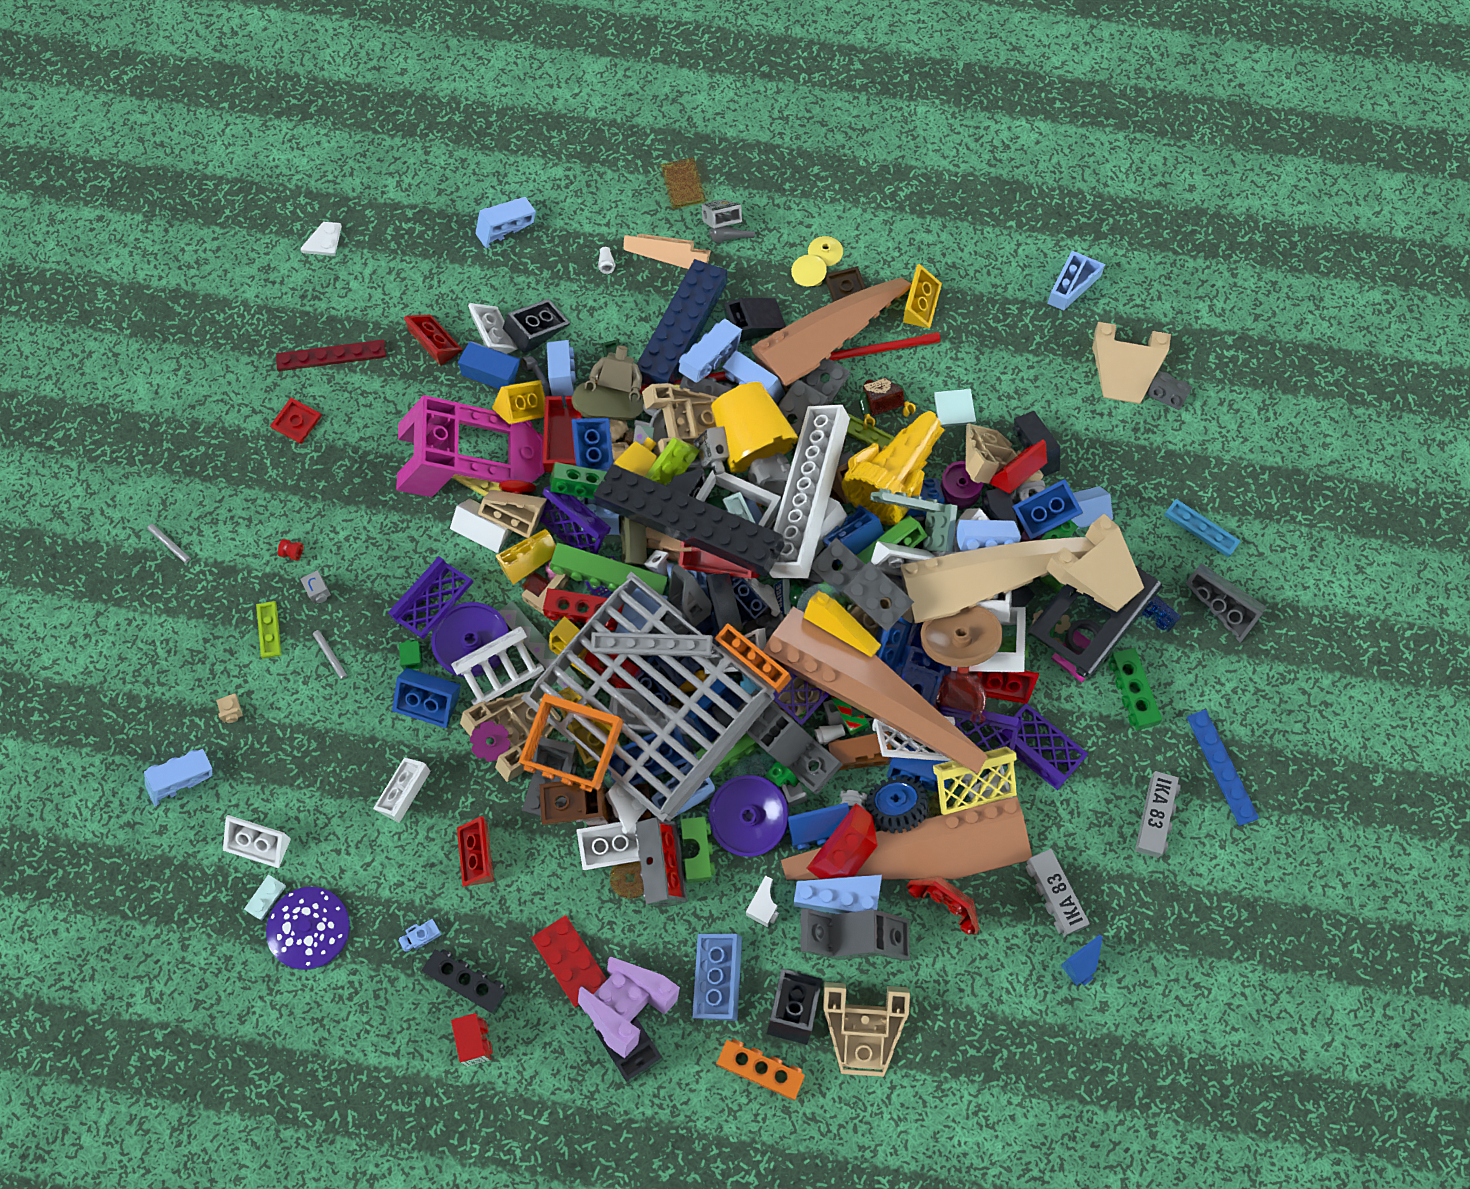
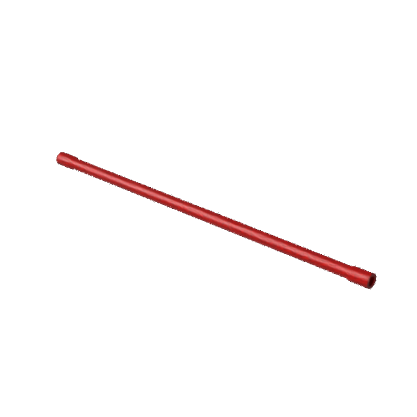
[639,332,941,396]

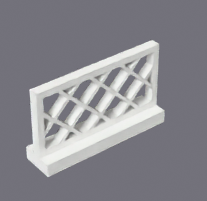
[872,716,955,761]

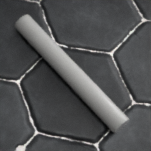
[147,524,191,564]
[313,630,348,680]

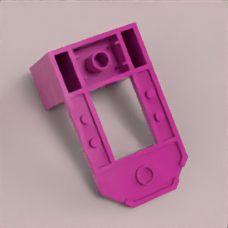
[396,395,545,497]

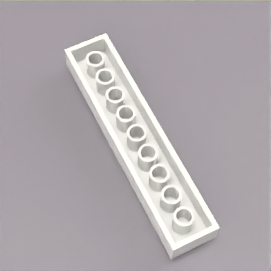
[769,405,850,578]

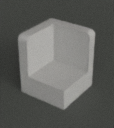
[780,783,807,808]

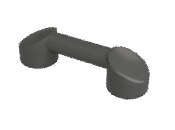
[520,356,551,396]

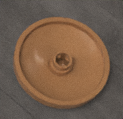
[921,605,1002,667]

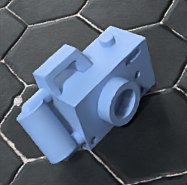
[399,919,442,952]

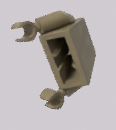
[584,346,642,402]

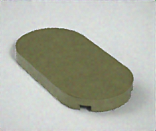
[572,383,644,421]

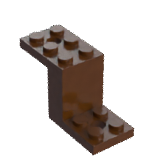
[539,777,652,827]

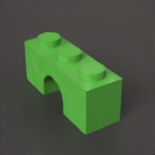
[681,817,715,883]

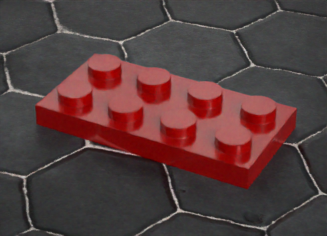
[531,915,607,1008]

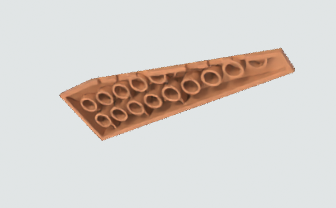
[752,278,912,386]

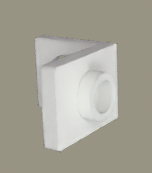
[644,550,669,576]

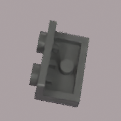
[1147,371,1193,410]

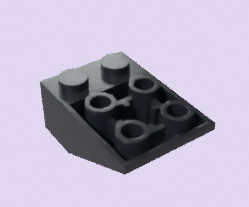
[724,298,786,343]
[594,1016,664,1084]

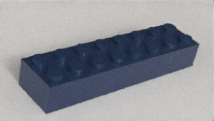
[636,259,727,386]

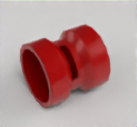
[278,538,303,561]

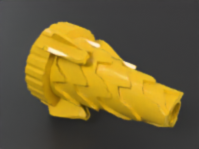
[842,411,945,525]

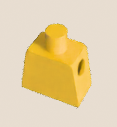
[614,437,657,477]

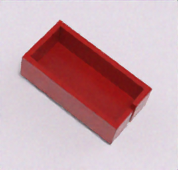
[543,396,584,473]
[679,541,759,579]

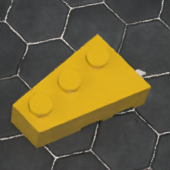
[496,529,556,585]

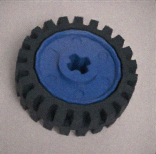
[867,776,928,833]

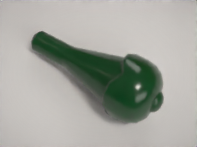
[787,578,811,609]

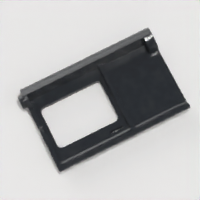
[1027,565,1163,678]

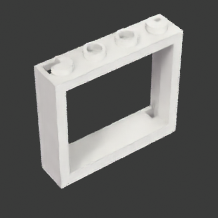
[695,470,781,528]
[951,607,1026,672]

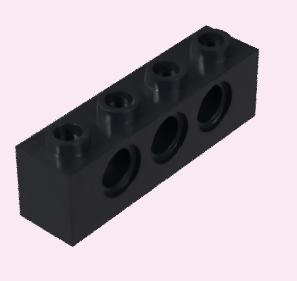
[421,949,508,1015]

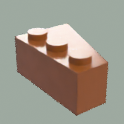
[828,731,892,771]

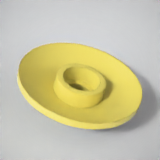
[808,236,843,266]

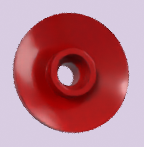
[499,480,537,495]

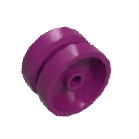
[940,461,983,509]

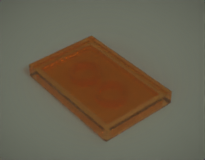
[661,157,706,210]

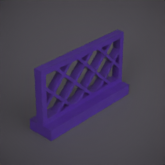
[539,485,611,555]
[388,556,474,639]
[773,670,829,726]
[940,701,1022,767]
[995,703,1088,790]

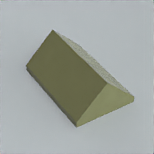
[620,515,647,567]

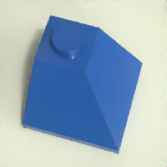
[1061,935,1103,986]

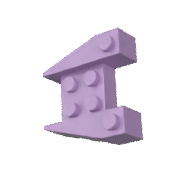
[578,957,680,1058]

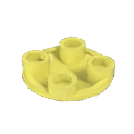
[791,254,827,287]

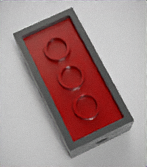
[635,817,688,907]

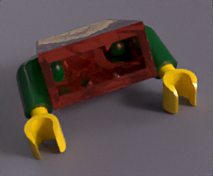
[859,378,916,430]

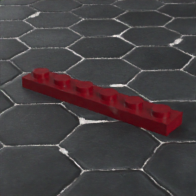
[276,339,386,372]

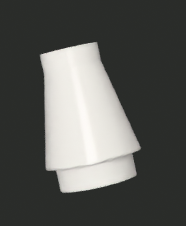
[598,247,616,274]
[814,724,845,745]

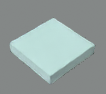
[934,389,976,427]

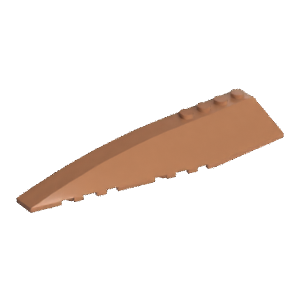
[763,607,988,774]
[781,796,1032,880]

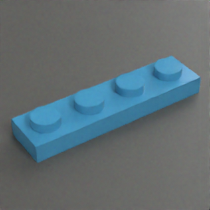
[1164,499,1240,558]

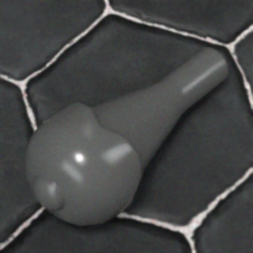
[709,226,755,243]

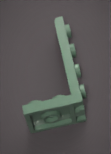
[871,489,957,552]

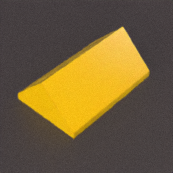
[903,264,942,328]
[492,380,545,424]

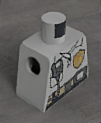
[702,200,742,228]
[694,426,730,475]

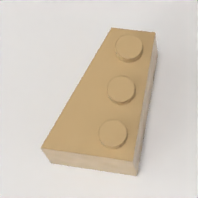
[478,490,547,538]

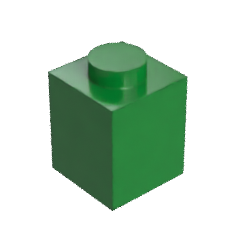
[399,640,423,670]

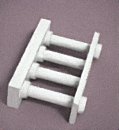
[451,627,544,705]

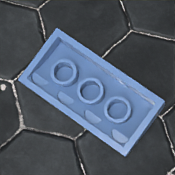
[692,934,742,1021]

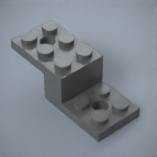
[778,358,851,444]

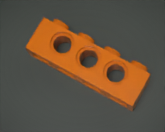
[714,623,792,694]
[716,1038,805,1101]

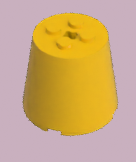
[711,382,799,473]

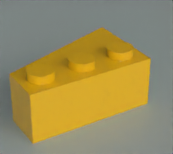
[549,616,606,679]

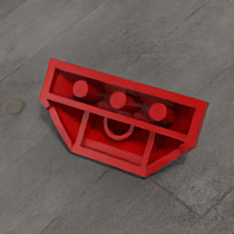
[806,803,878,879]

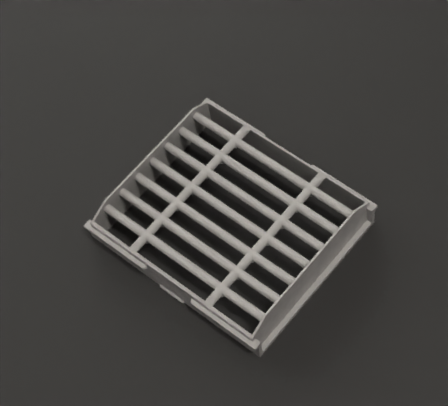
[521,572,775,822]

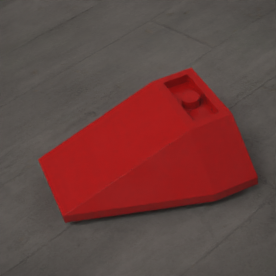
[906,876,980,935]

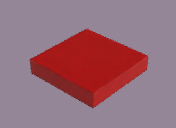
[270,398,322,444]

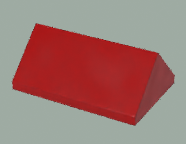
[404,314,463,366]
[989,439,1047,494]
[970,670,1039,704]
[457,816,494,887]

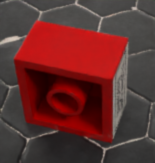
[451,1013,493,1067]

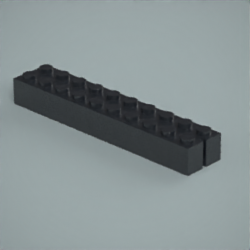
[593,464,785,578]

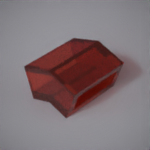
[521,572,550,597]

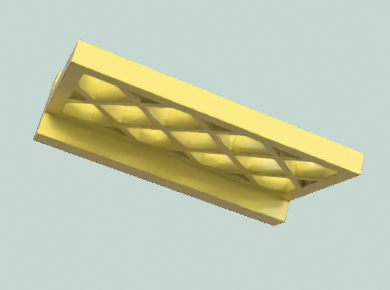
[933,747,1017,815]

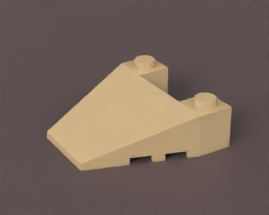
[1092,322,1171,404]
[642,383,718,460]
[966,423,1044,493]
[1046,514,1144,612]
[460,691,561,782]
[823,982,910,1077]

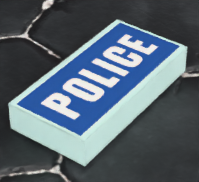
[774,578,791,618]

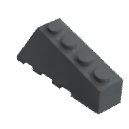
[1186,563,1267,643]

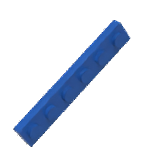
[1187,709,1259,826]

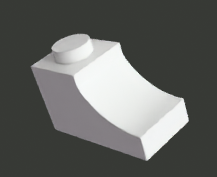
[746,876,779,927]

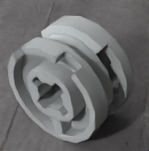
[840,790,868,811]

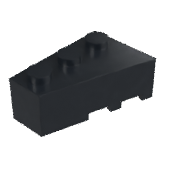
[1012,411,1061,477]

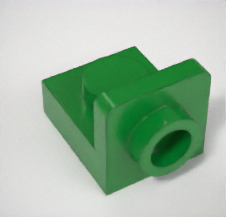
[765,761,800,788]

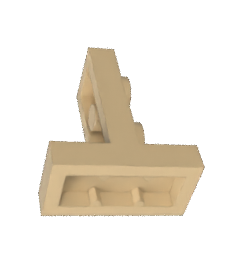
[522,574,570,622]

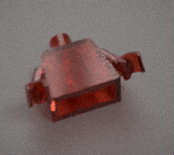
[927,667,987,724]

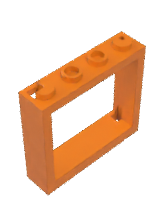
[519,693,624,792]

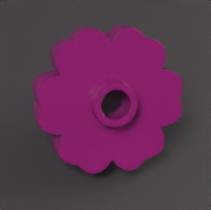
[470,721,511,762]

